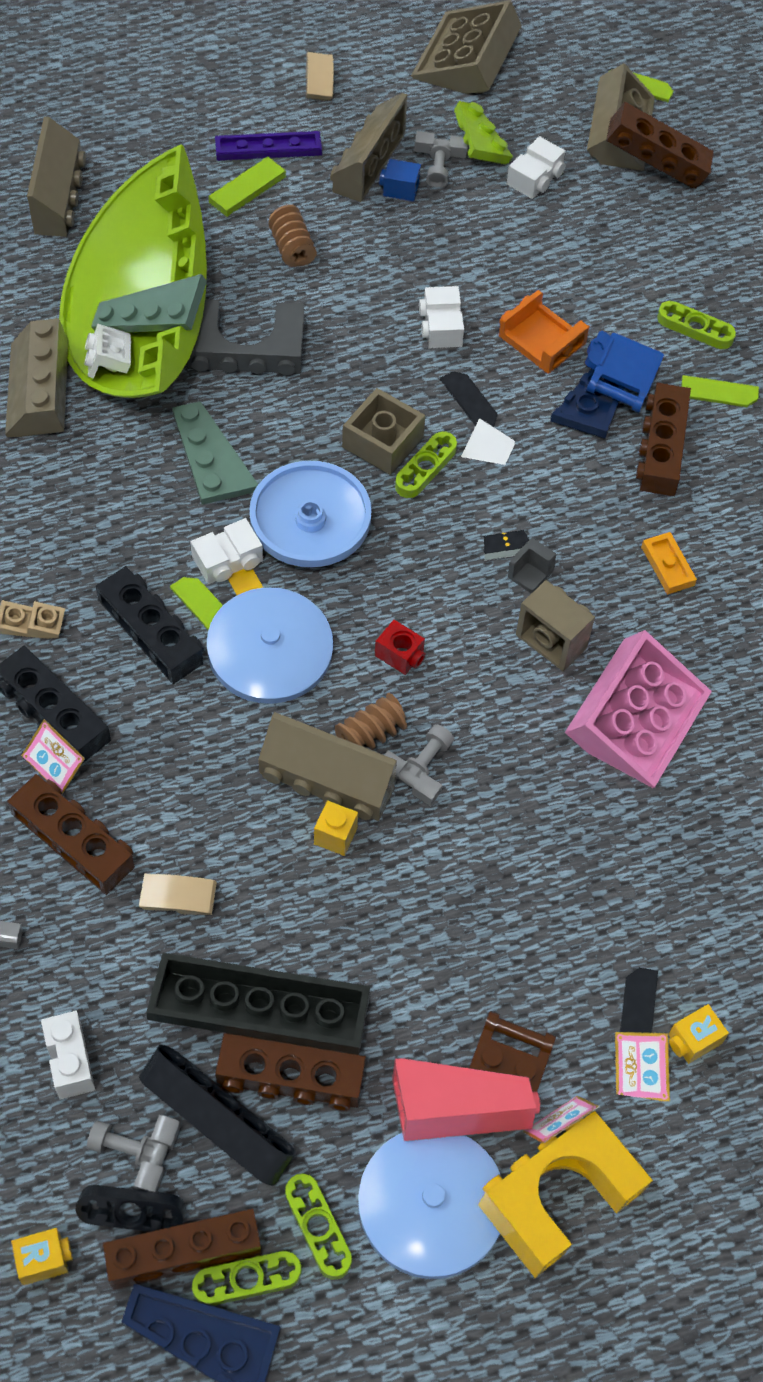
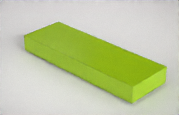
[208,157,286,217]

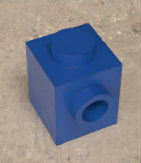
[379,159,421,201]

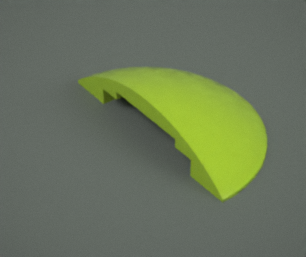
[59,144,207,398]

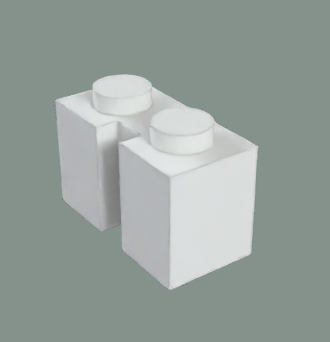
[507,136,565,199]
[419,286,464,348]
[190,518,263,584]
[41,1010,95,1100]

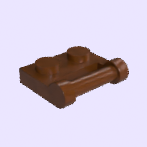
[469,1011,556,1092]

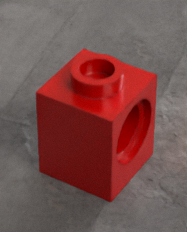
[375,620,426,675]

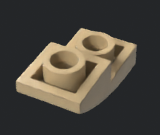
[306,52,333,101]
[0,600,65,639]
[139,874,217,915]

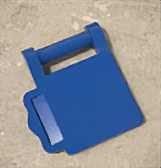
[585,331,664,413]

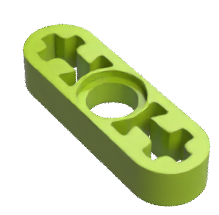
[657,301,736,349]
[395,432,457,498]
[285,1174,352,1280]
[192,1251,301,1306]

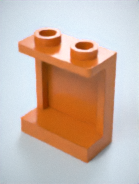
[499,290,589,374]

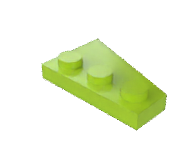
[454,101,513,164]

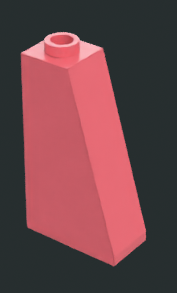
[392,1058,540,1141]

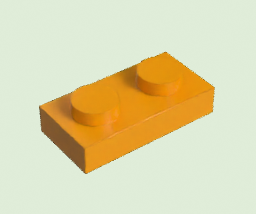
[641,532,697,595]

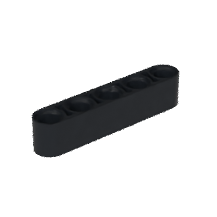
[139,1045,296,1186]

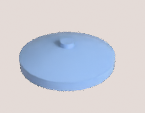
[249,461,371,567]
[207,588,333,704]
[358,1133,502,1279]

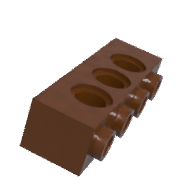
[606,102,714,188]
[636,383,691,497]
[7,774,135,895]
[215,1033,366,1111]
[103,1209,262,1290]

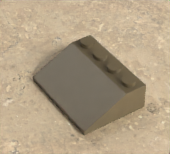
[411,0,522,94]

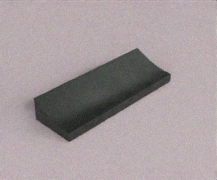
[146,953,370,1055]

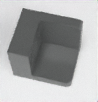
[508,538,556,593]

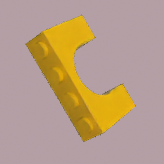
[478,1110,653,1278]

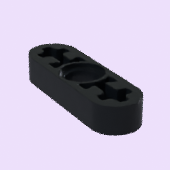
[75,1185,186,1232]

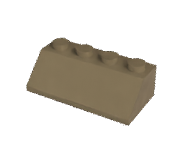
[587,63,655,171]
[330,93,407,202]
[27,117,86,237]
[5,318,68,437]
[258,712,397,821]

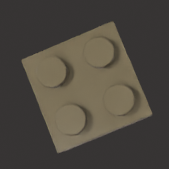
[342,388,425,475]
[516,580,595,672]

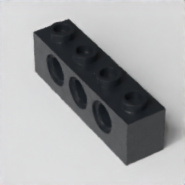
[96,566,204,684]
[0,645,111,765]

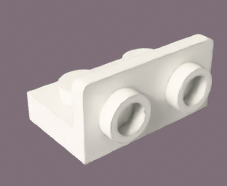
[84,323,131,378]

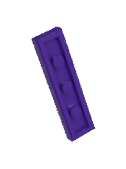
[215,131,322,161]

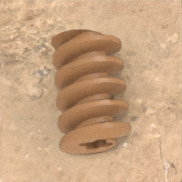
[269,205,317,267]
[335,692,407,750]

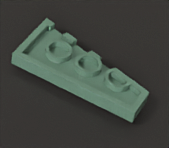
[91,274,207,332]
[172,401,258,505]

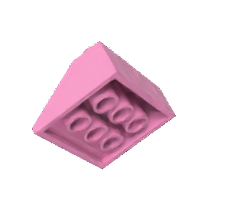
[565,630,712,788]

